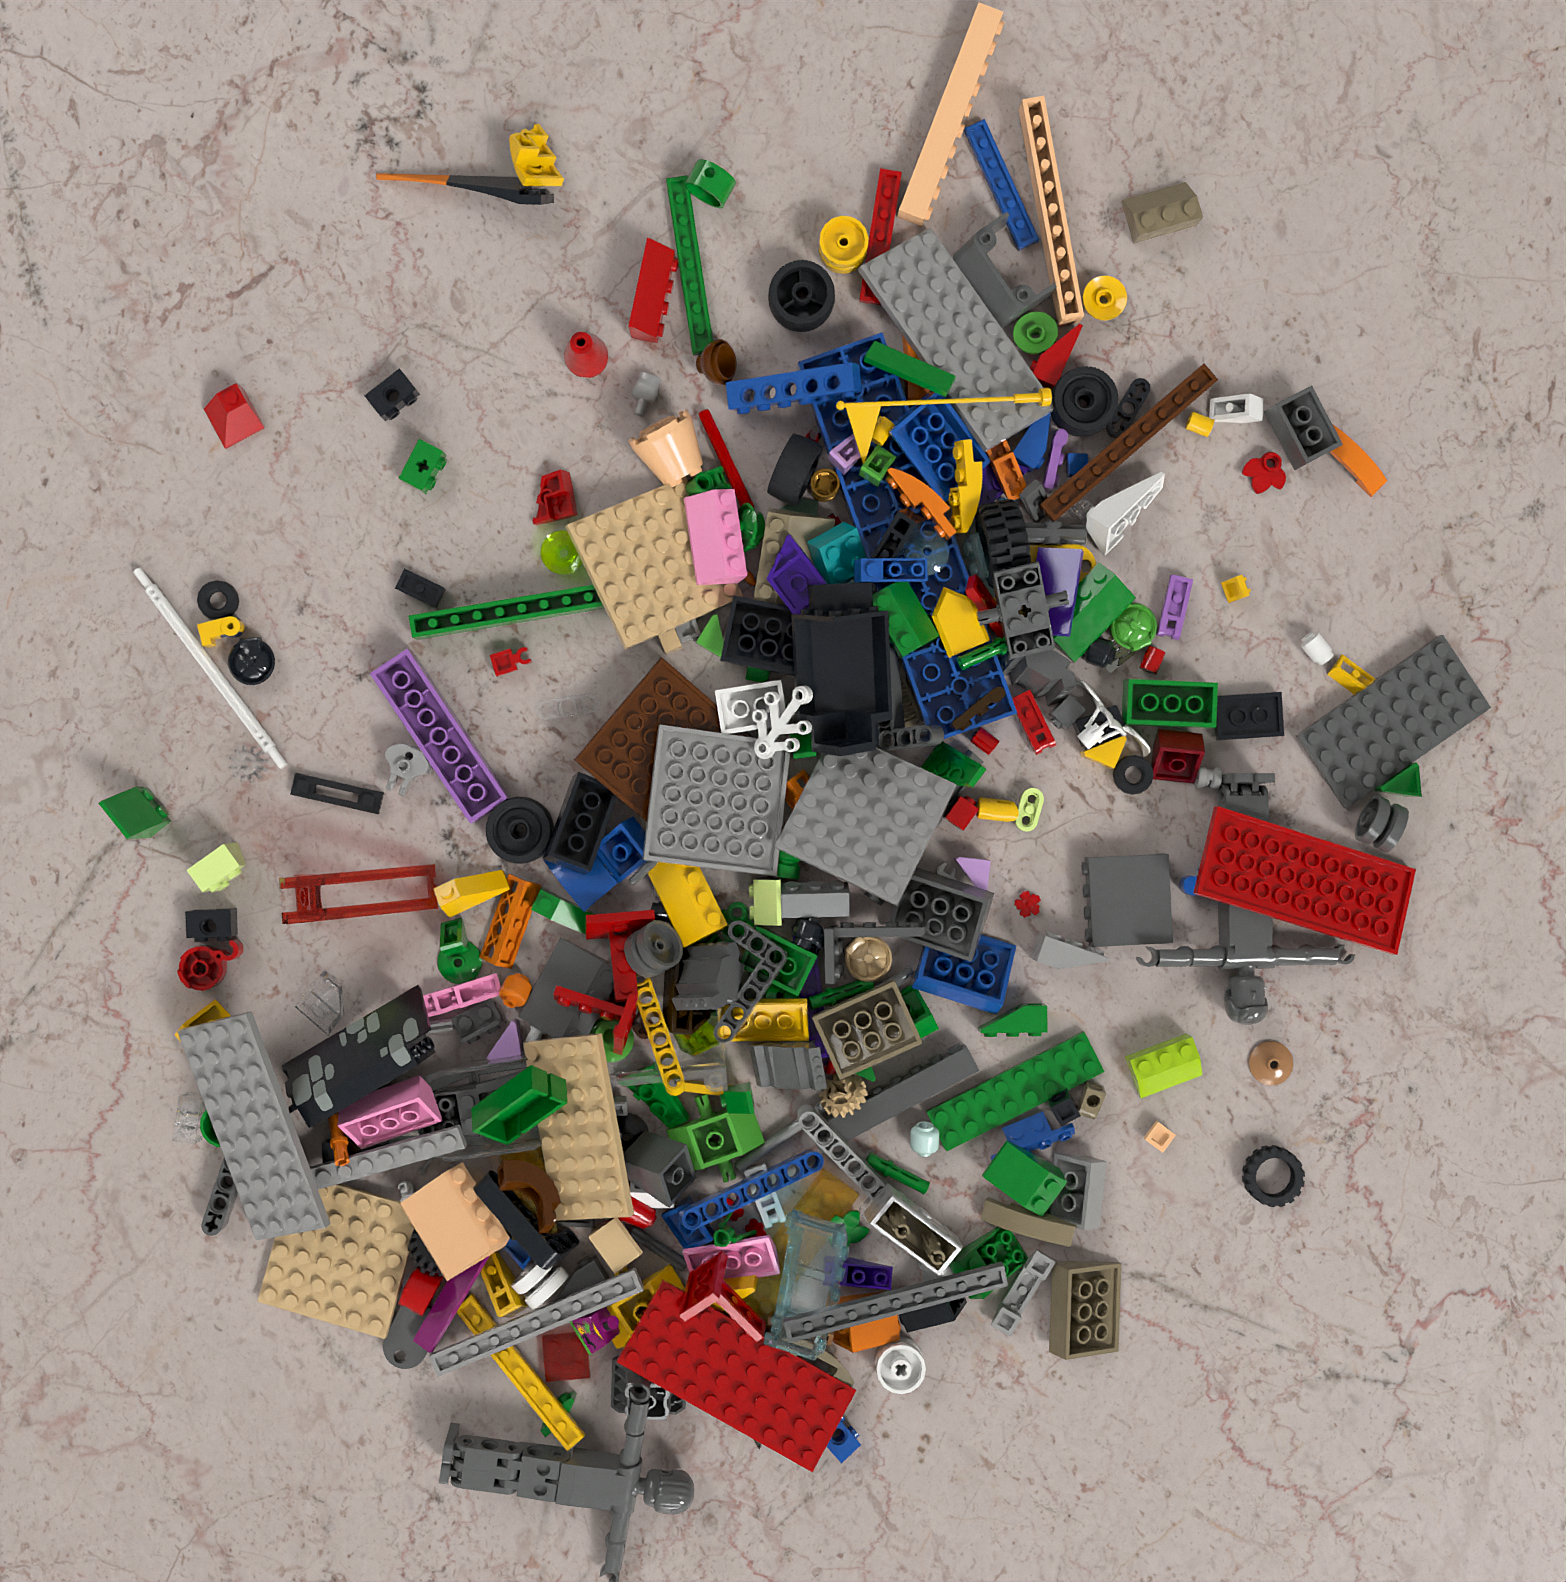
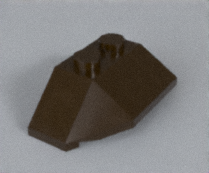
[662,946,711,1036]

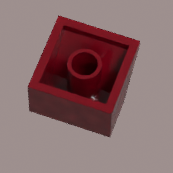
[1151,729,1205,784]

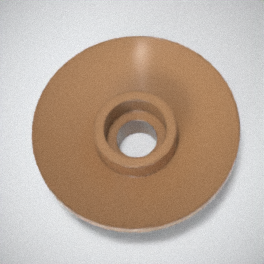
[1249,1041,1293,1086]

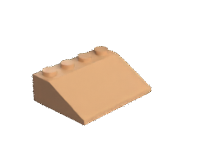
[400,1162,510,1281]

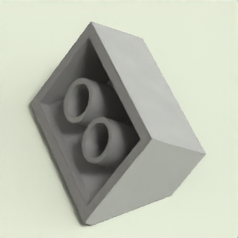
[1048,1153,1107,1230]

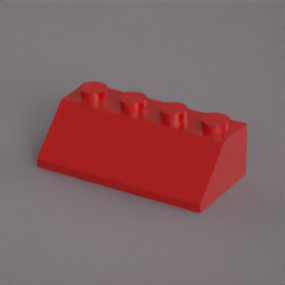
[628,238,679,343]

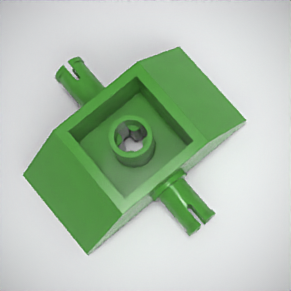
[666,1094,765,1183]

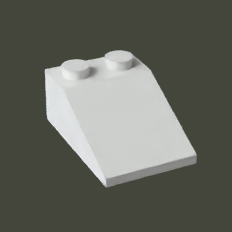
[715,680,790,734]

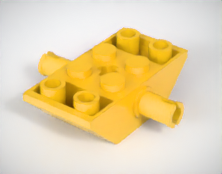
[606,1264,685,1349]

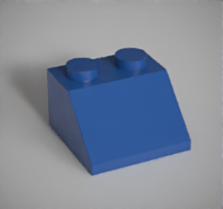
[597,816,647,883]

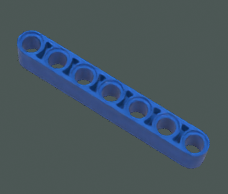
[678,1150,824,1230]

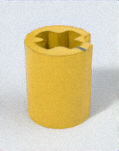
[1185,412,1215,437]
[871,416,895,446]

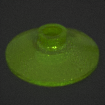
[540,530,582,575]

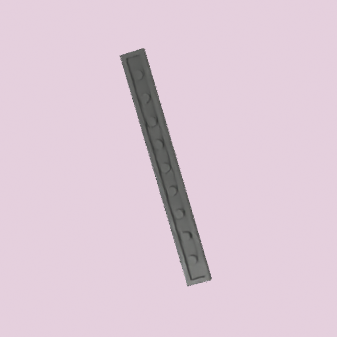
[782,1262,1008,1343]

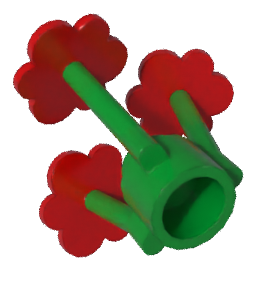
[713,1198,767,1247]

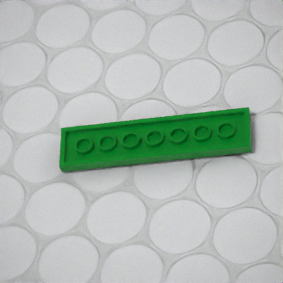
[926,1031,1105,1152]

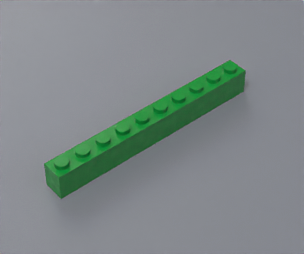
[408,585,605,640]

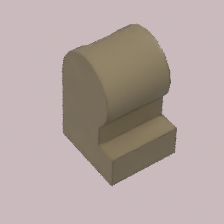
[1077,1081,1106,1120]

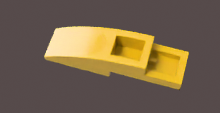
[948,439,982,533]

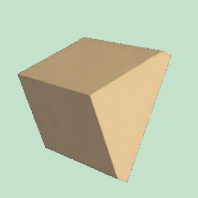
[588,1217,643,1274]

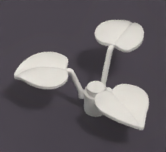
[1075,679,1151,757]

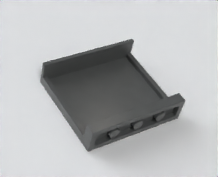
[1081,853,1173,947]

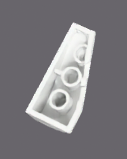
[1086,472,1165,555]

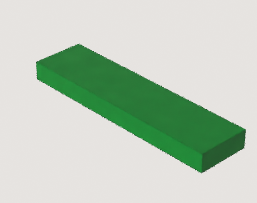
[864,341,956,397]

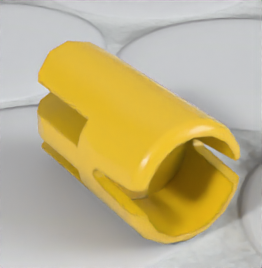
[976,797,1019,822]

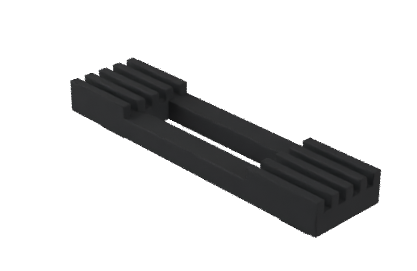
[290,773,384,814]

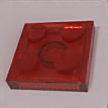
[542,1332,591,1382]

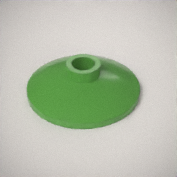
[1013,312,1058,354]

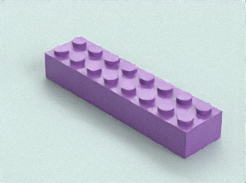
[370,649,511,823]

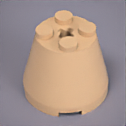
[628,409,703,487]

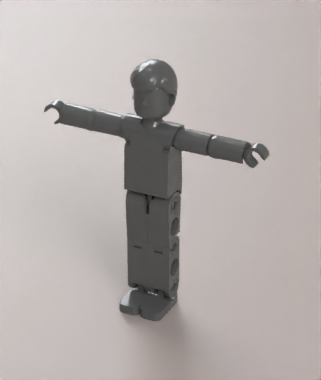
[1136,773,1355,1025]
[439,1378,694,1582]

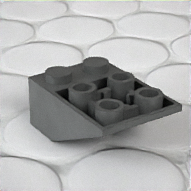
[418,1083,487,1136]

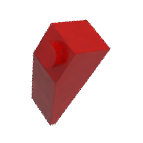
[1029,324,1083,391]

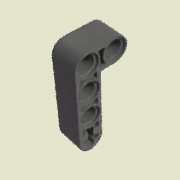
[201,1157,238,1236]

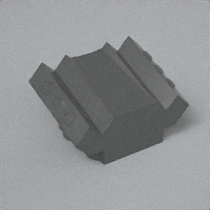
[999,649,1076,706]
[671,941,745,1010]
[749,1040,827,1090]
[611,1354,686,1421]

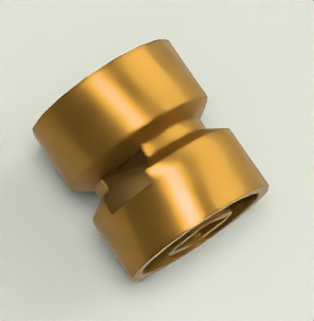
[810,468,840,503]

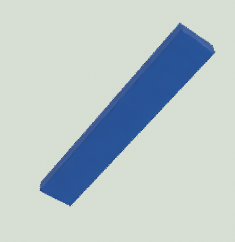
[964,119,1039,251]

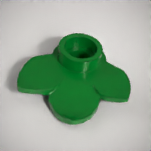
[721,902,754,942]
[828,1210,869,1250]

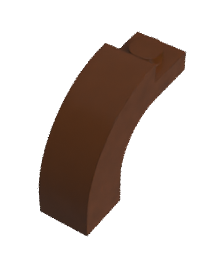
[497,1160,561,1233]

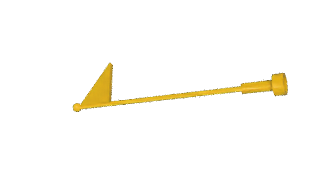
[836,388,1052,464]

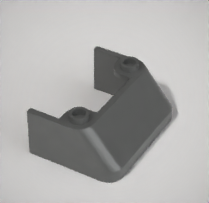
[953,212,1057,328]

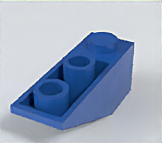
[854,558,928,583]

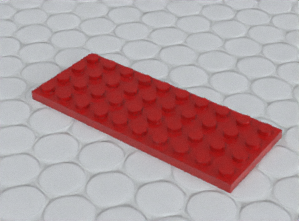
[1193,806,1416,955]
[616,1279,857,1473]

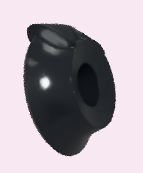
[228,637,275,685]

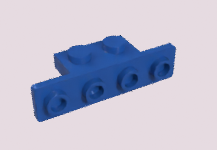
[990,1111,1075,1161]

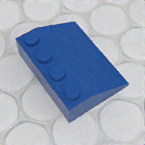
[889,391,991,502]
[912,935,1016,1014]

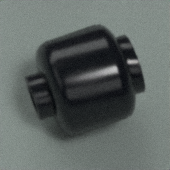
[1084,637,1117,668]

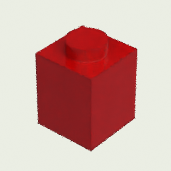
[944,795,979,831]

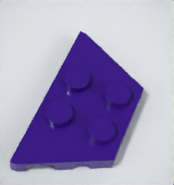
[766,534,828,614]

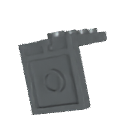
[824,922,927,984]

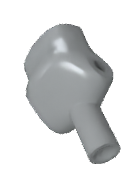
[632,372,662,416]

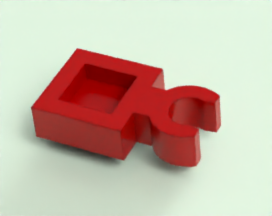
[489,647,532,677]

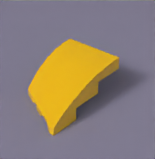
[509,124,564,186]

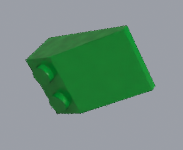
[98,786,171,839]
[740,925,818,996]
[982,1140,1067,1216]

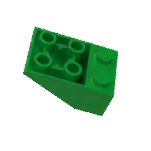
[949,1226,1028,1299]

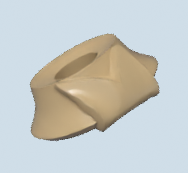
[845,937,892,982]

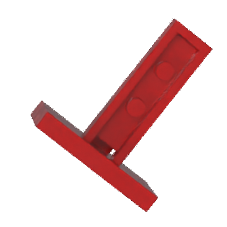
[585,910,655,1003]
[553,985,638,1056]
[679,1251,766,1342]

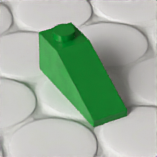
[531,888,595,935]

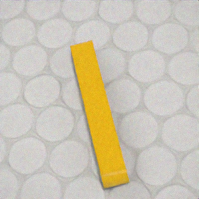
[636,973,685,1096]

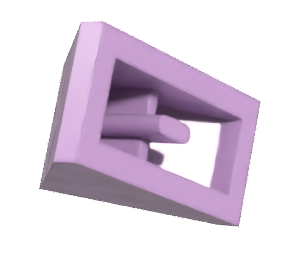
[828,434,861,475]
[954,856,991,890]
[486,1018,524,1060]

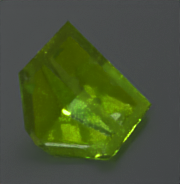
[673,1022,719,1056]

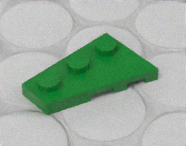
[920,741,987,788]
[618,1062,690,1129]

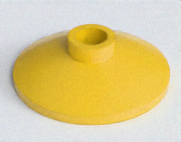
[1083,276,1127,321]

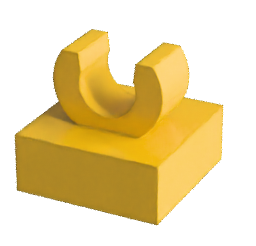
[1221,575,1251,603]

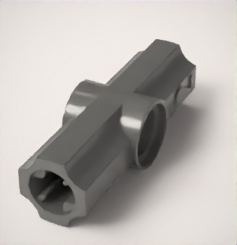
[1025,521,1087,545]

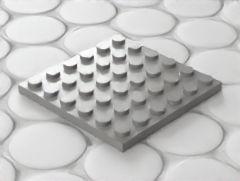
[642,725,791,876]
[775,748,956,906]

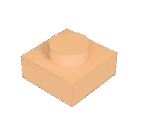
[1144,1120,1176,1153]

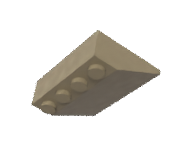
[754,508,835,605]
[812,979,923,1080]
[1049,1261,1121,1360]

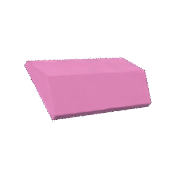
[683,1235,781,1279]

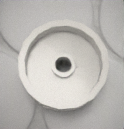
[511,1261,569,1310]
[874,1336,926,1394]

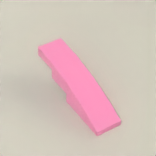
[423,973,501,1017]

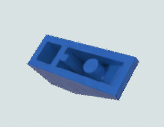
[1013,412,1051,473]

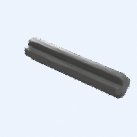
[630,1226,687,1271]

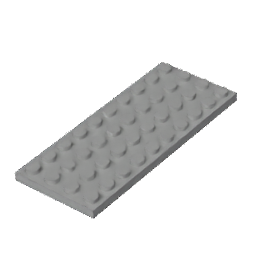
[858,227,1054,452]
[177,1011,330,1240]

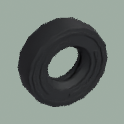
[197,580,239,620]
[1113,755,1154,795]

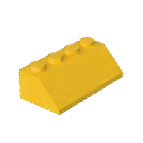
[647,862,728,948]

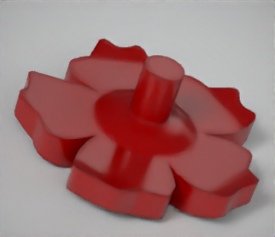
[1014,891,1041,918]

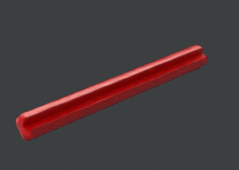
[698,409,754,508]

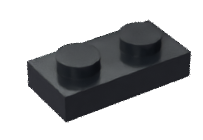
[395,568,446,609]

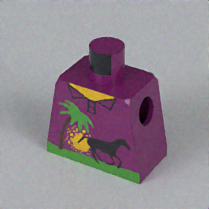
[570,1307,620,1355]

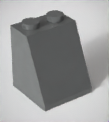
[623,1130,697,1208]

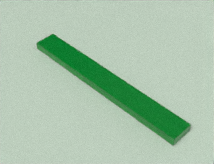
[666,175,713,356]

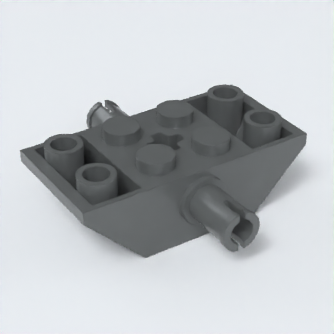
[976,561,1069,659]

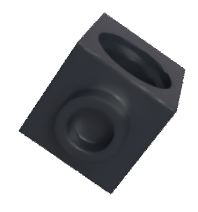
[1048,1088,1081,1126]

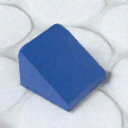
[1065,453,1088,478]

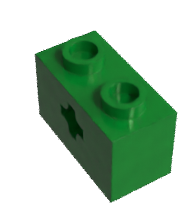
[398,439,447,494]

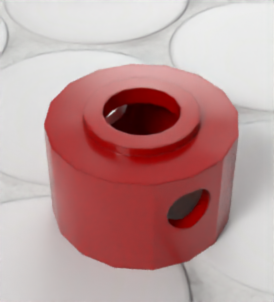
[398,1266,444,1316]

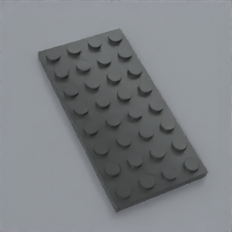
[1295,635,1491,808]

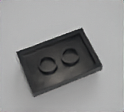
[1215,692,1285,741]

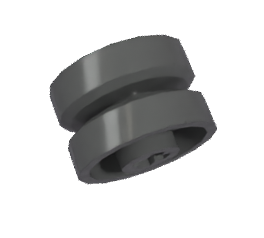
[1355,795,1409,852]
[624,921,683,978]

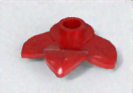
[1242,452,1286,494]

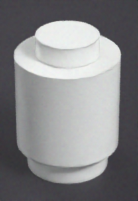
[1301,632,1334,666]

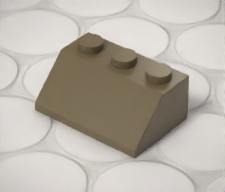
[1121,182,1203,244]

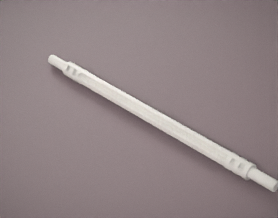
[133,567,288,769]

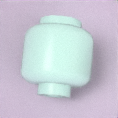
[910,1121,939,1157]

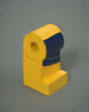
[197,616,245,648]

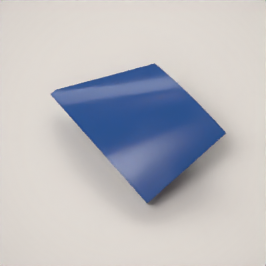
[543,855,618,912]

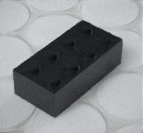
[543,772,617,875]

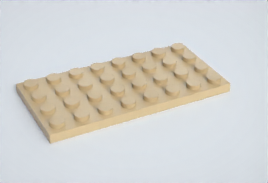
[523,1033,634,1221]

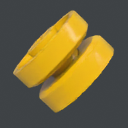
[819,216,869,274]

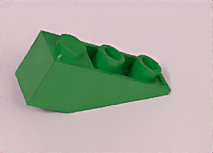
[978,1003,1048,1037]

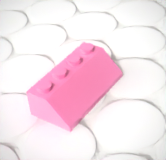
[684,489,747,585]
[338,1075,442,1149]

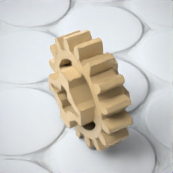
[819,1074,868,1118]

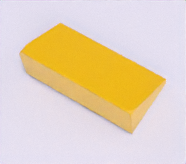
[1327,655,1376,694]

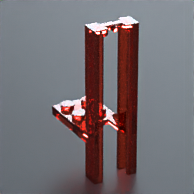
[279,864,438,924]

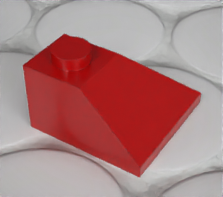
[204,383,265,449]

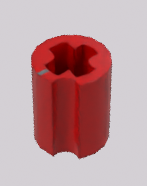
[1139,646,1166,675]
[970,727,1000,755]

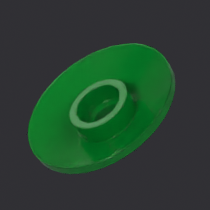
[437,941,482,984]

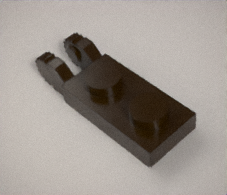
[949,686,1006,731]

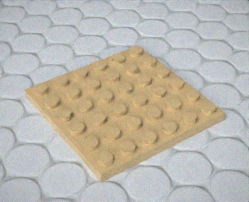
[565,477,743,649]
[257,1184,414,1339]

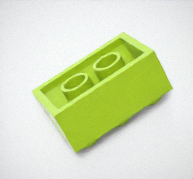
[1125,1033,1203,1098]

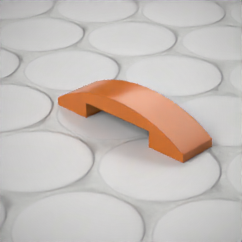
[1330,424,1387,497]

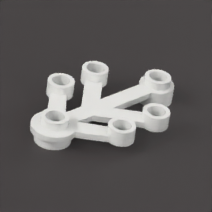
[752,686,813,759]

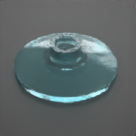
[904,530,949,575]

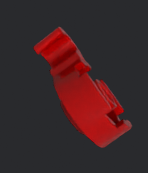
[177,939,243,991]

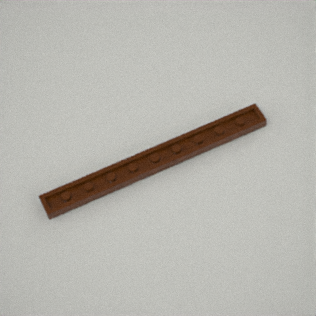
[1039,363,1218,523]

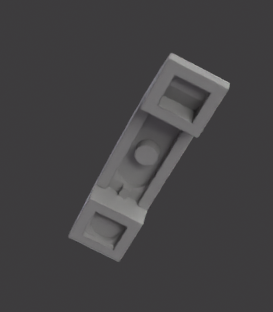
[991,1249,1056,1336]

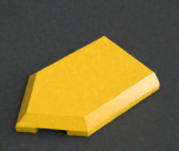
[931,587,990,658]

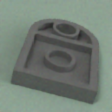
[383,1305,432,1369]

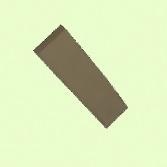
[980,1197,1077,1247]

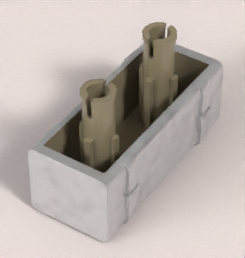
[864,1184,963,1276]

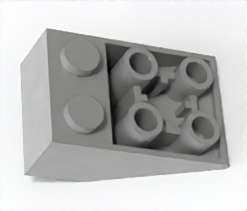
[1030,931,1110,969]

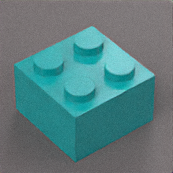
[806,522,867,584]

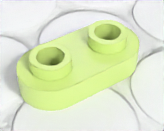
[1015,788,1044,832]

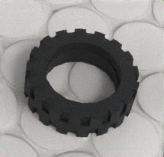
[1242,1145,1305,1207]

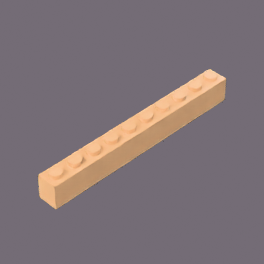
[897,2,1005,227]
[1018,96,1084,327]

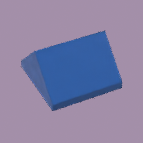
[661,1195,714,1249]

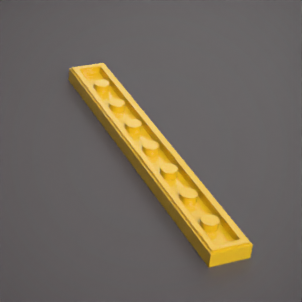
[456,1294,586,1451]

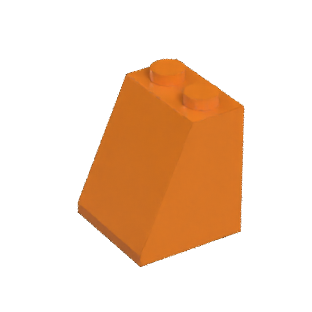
[828,1291,901,1353]

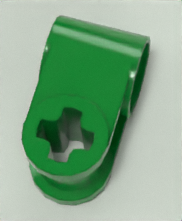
[685,466,731,496]

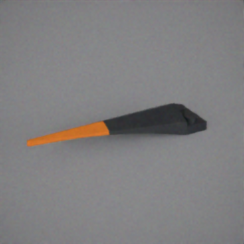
[376,173,554,205]

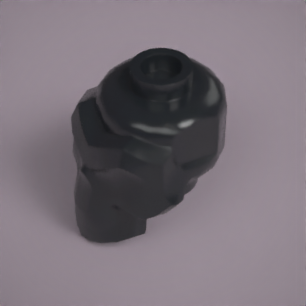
[792,917,824,955]

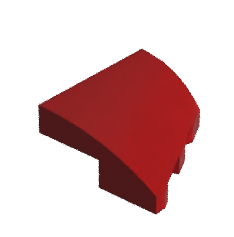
[532,469,578,525]

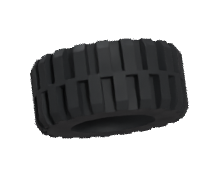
[975,499,1031,589]

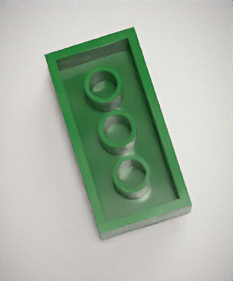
[1122,679,1218,729]

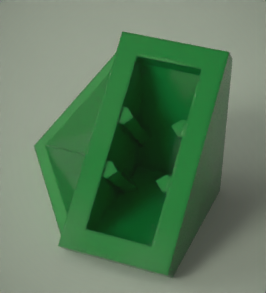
[1374,762,1422,797]

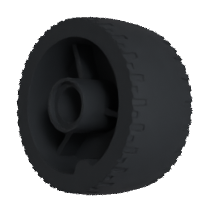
[768,260,835,332]
[1051,366,1119,437]
[767,433,823,506]
[486,797,554,864]

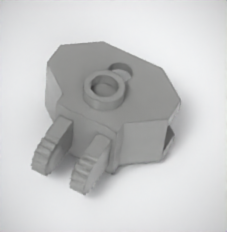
[385,743,433,797]

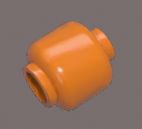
[499,973,532,1008]

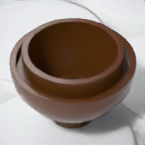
[696,339,737,385]

